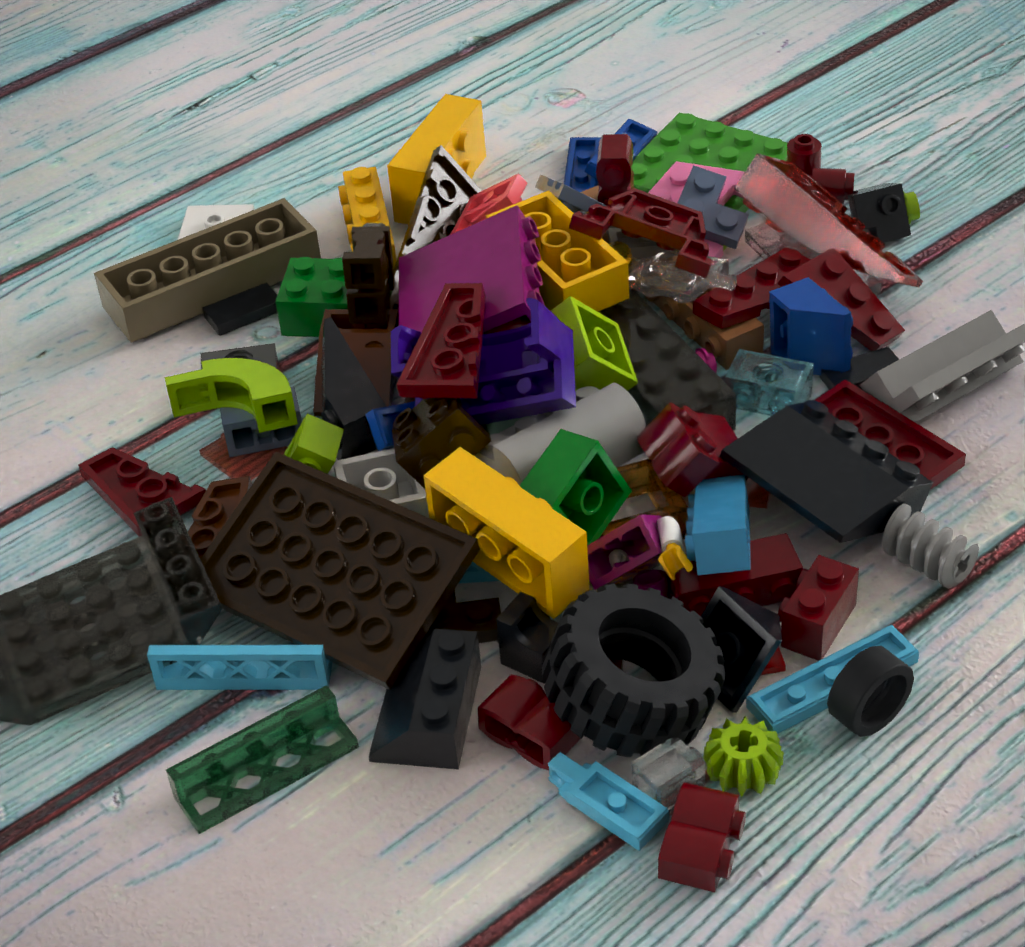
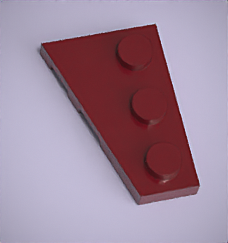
[777,247,905,351]

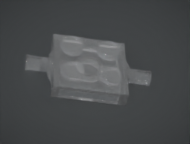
[623,249,737,303]

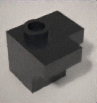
[848,183,911,244]
[496,592,558,684]

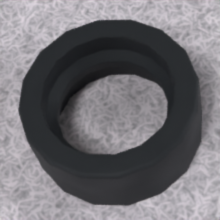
[827,646,914,737]

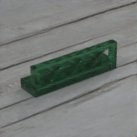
[166,685,359,834]

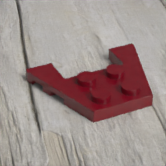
[569,188,712,278]

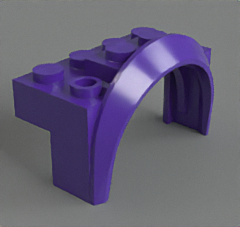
[391,298,576,425]

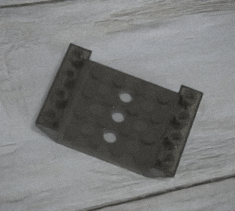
[0,497,222,726]

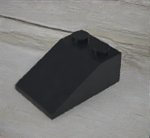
[321,317,386,460]

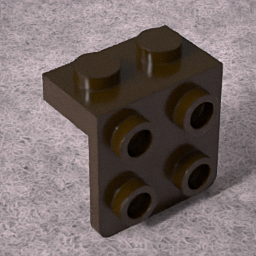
[392,398,491,489]

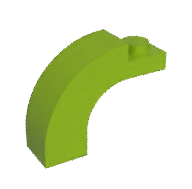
[164,358,298,433]

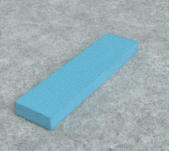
[746,624,919,734]

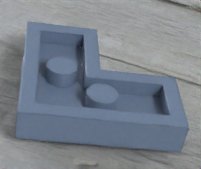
[677,165,749,249]

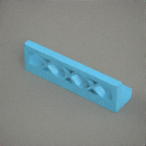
[147,645,333,690]

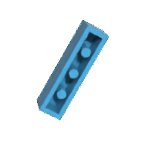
[685,475,751,575]

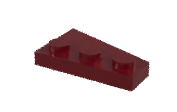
[78,447,206,537]

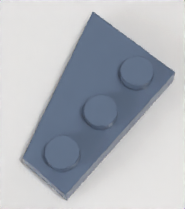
[535,175,606,215]

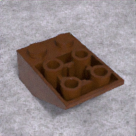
[313,309,399,416]

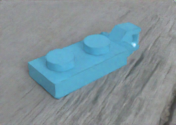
[548,752,669,851]

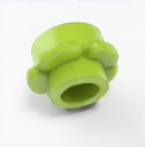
[903,191,920,224]

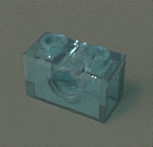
[725,349,814,416]

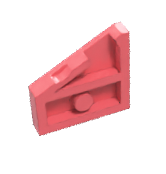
[450,173,528,235]

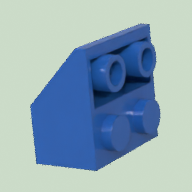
[769,277,853,375]

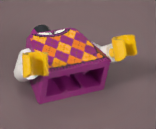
[586,514,693,592]

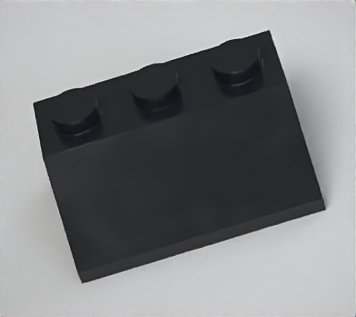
[369,628,481,770]

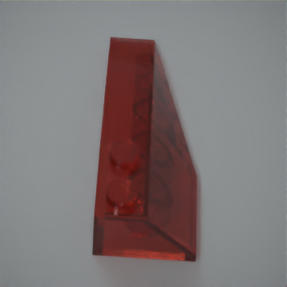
[734,153,923,287]

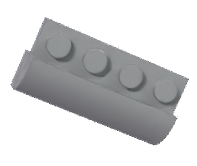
[860,310,1025,423]
[475,382,646,485]

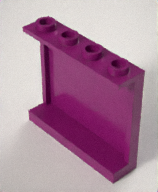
[399,205,544,333]

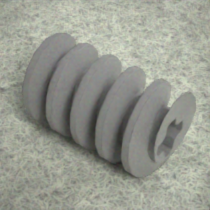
[882,503,979,589]

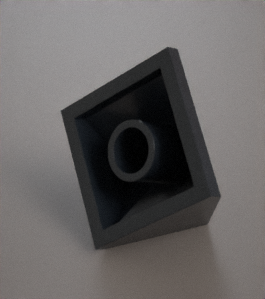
[700,586,782,713]

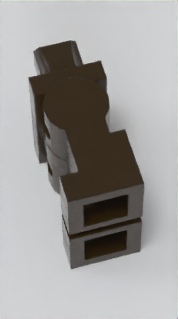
[342,223,395,324]

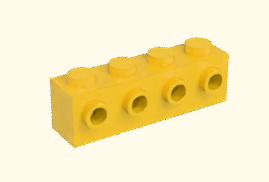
[338,166,397,267]

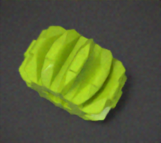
[704,716,784,797]

